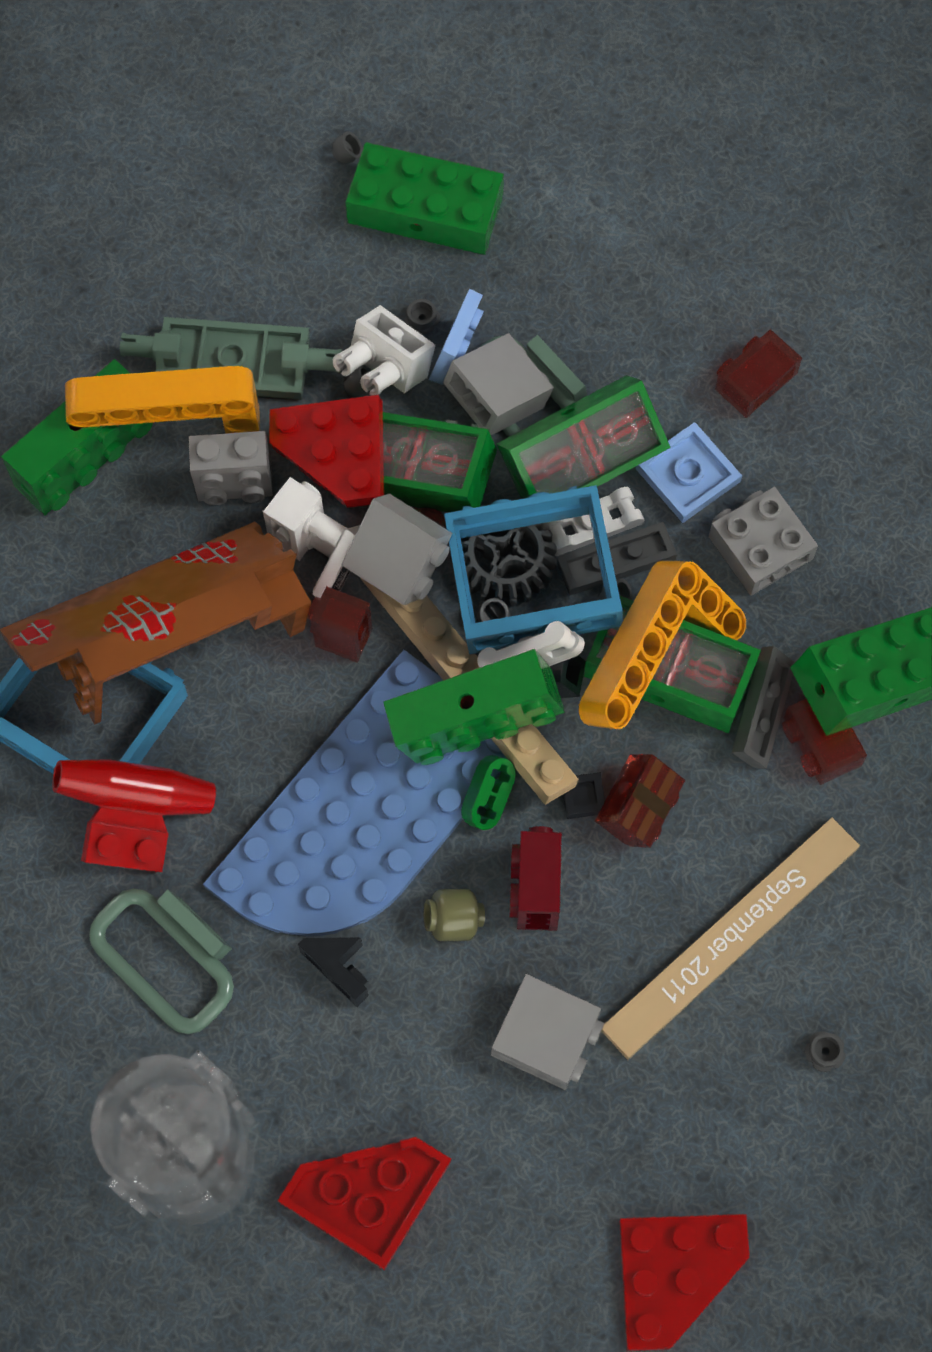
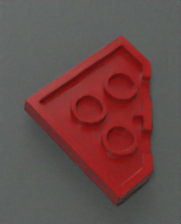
[269,394,384,508]
[278,1137,452,1271]
[619,1214,750,1351]

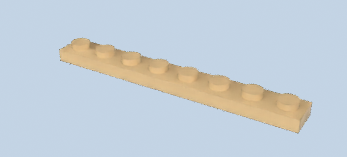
[360,578,579,805]

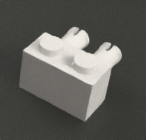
[333,305,436,395]
[263,477,348,561]

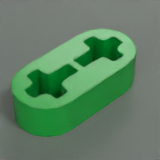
[461,755,516,830]

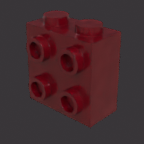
[509,826,562,931]

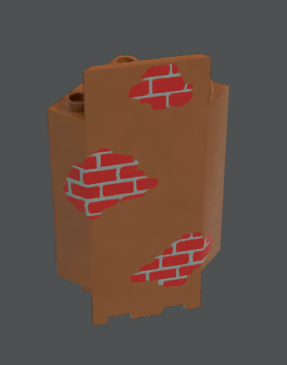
[0,521,311,725]

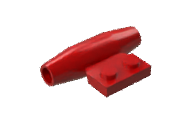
[52,759,216,872]

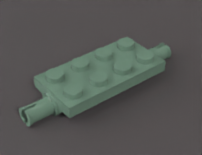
[120,317,343,400]

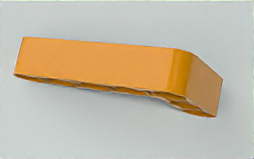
[65,366,261,434]
[579,561,746,729]

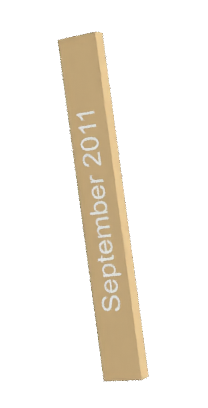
[601,818,860,1060]

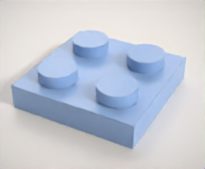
[429,289,484,385]
[636,422,742,523]

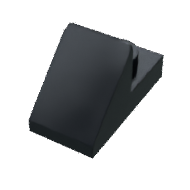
[298,937,368,1007]

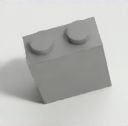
[443,333,554,435]
[189,431,273,505]
[708,487,818,596]
[342,494,453,605]
[491,974,604,1090]

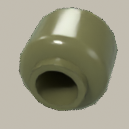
[423,889,485,941]

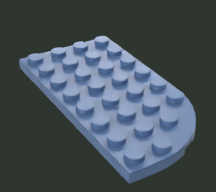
[203,650,507,937]

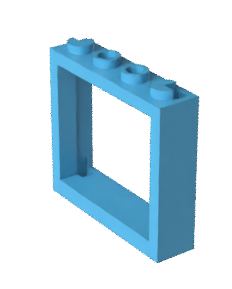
[444,485,623,655]
[0,657,188,774]

